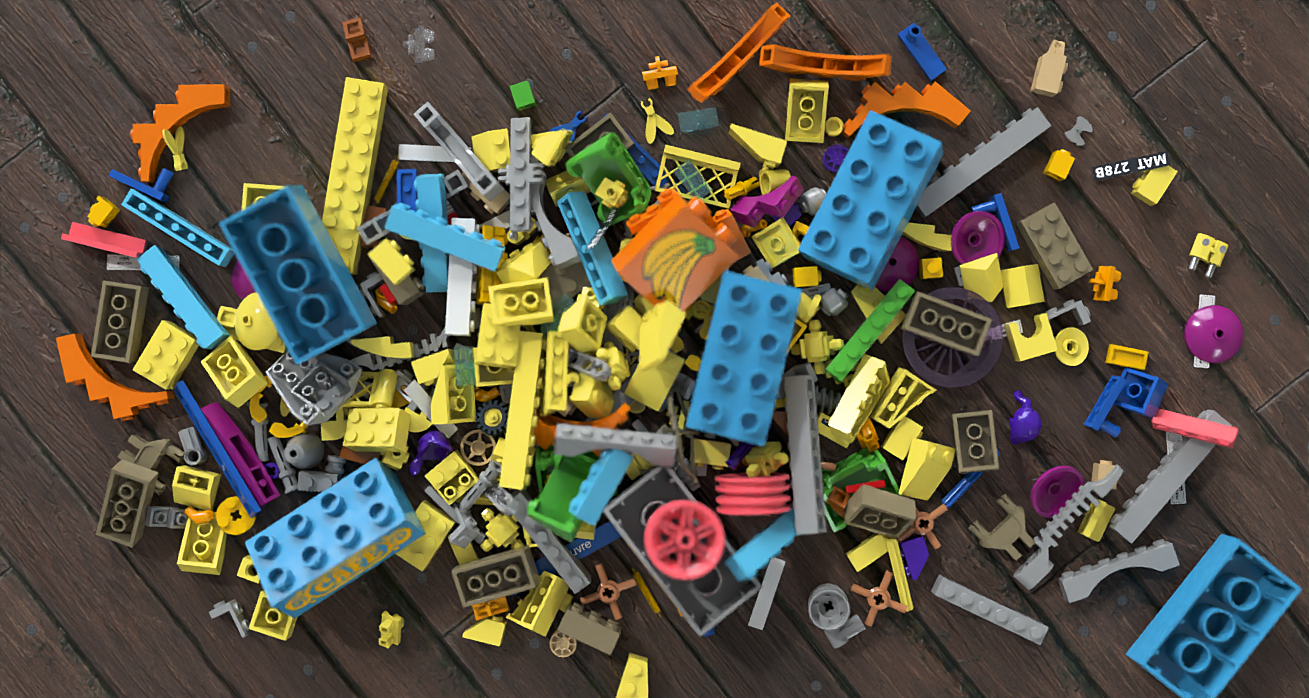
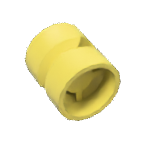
[626,453,654,480]

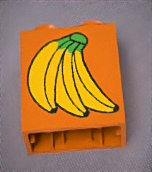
[611,194,740,312]

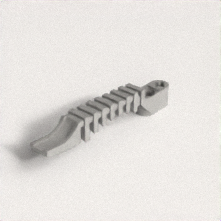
[350,308,482,370]
[1013,464,1123,590]

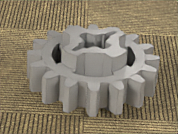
[672,453,700,491]

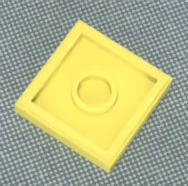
[751,218,800,269]

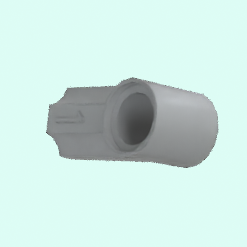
[178,427,208,465]
[824,614,866,649]

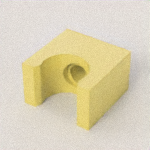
[605,306,643,353]
[1004,313,1057,361]

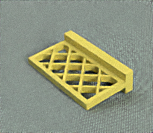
[655,145,740,209]
[540,331,568,417]

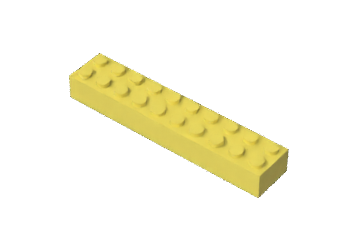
[322,77,388,275]

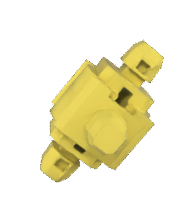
[791,320,844,374]
[594,341,630,391]
[741,442,789,477]
[480,508,524,552]

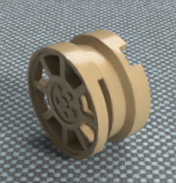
[550,629,577,657]

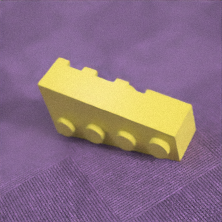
[828,354,890,443]

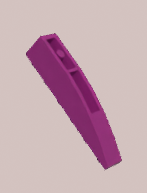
[200,402,280,507]

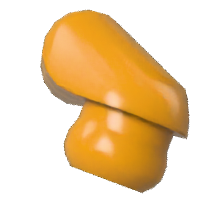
[740,219,767,238]
[375,287,397,314]
[474,387,501,403]
[184,506,214,524]

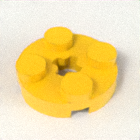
[216,496,256,535]

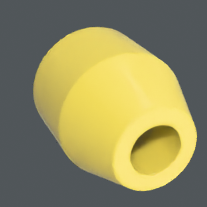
[559,593,573,612]

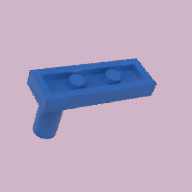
[897,23,947,82]
[109,168,174,203]
[397,169,418,212]
[971,193,1019,252]
[1083,375,1127,438]

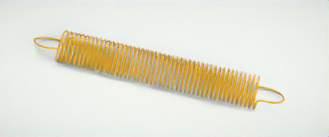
[374,158,399,207]
[632,568,661,617]

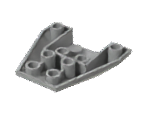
[266,350,362,426]

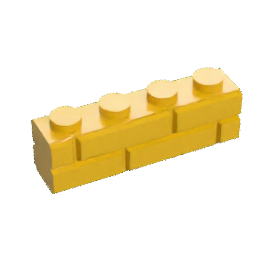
[476,225,508,305]

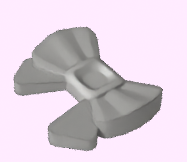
[1064,116,1093,146]

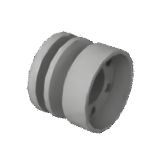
[808,583,850,630]

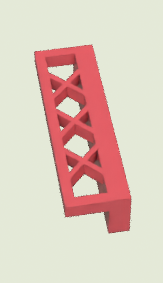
[61,222,148,258]
[1152,408,1238,449]

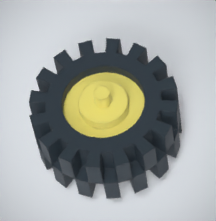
[476,400,509,437]

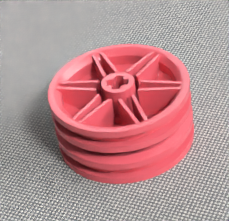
[715,472,791,515]
[644,500,724,579]

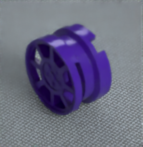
[822,145,849,174]

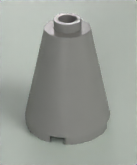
[284,432,324,470]

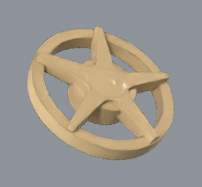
[460,430,496,466]

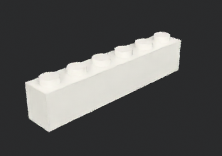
[445,218,480,336]

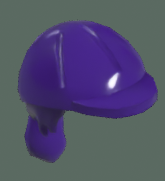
[1009,390,1042,445]
[409,431,453,476]

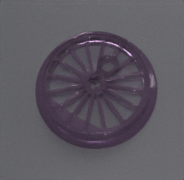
[902,287,1003,387]

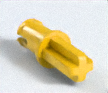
[724,177,760,200]

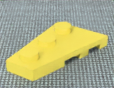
[851,284,906,344]

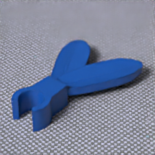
[548,111,588,154]

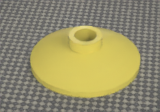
[1055,327,1089,366]

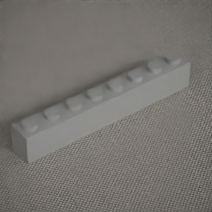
[915,107,1051,218]
[783,375,827,534]
[1108,410,1232,544]

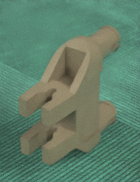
[118,434,185,495]
[968,494,1035,561]

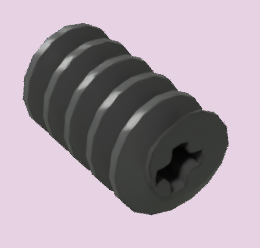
[815,385,844,414]

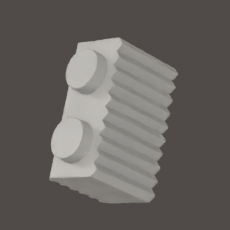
[298,470,342,492]

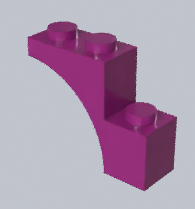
[730,176,804,227]

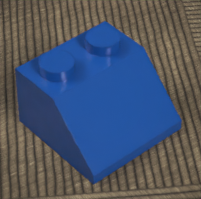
[1114,367,1168,419]

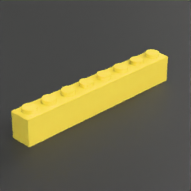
[499,331,547,490]

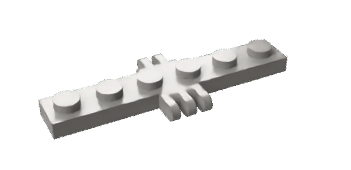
[498,117,544,232]

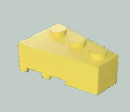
[869,367,936,429]
[506,571,569,637]
[615,652,648,698]

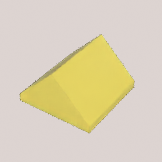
[959,253,1003,302]
[1000,264,1045,308]

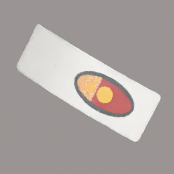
[396,375,412,402]

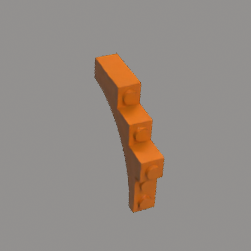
[687,3,790,103]
[759,44,892,82]
[842,81,971,139]
[130,84,230,184]
[626,188,751,261]
[56,334,174,422]
[533,403,630,457]

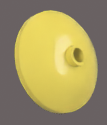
[235,293,279,350]

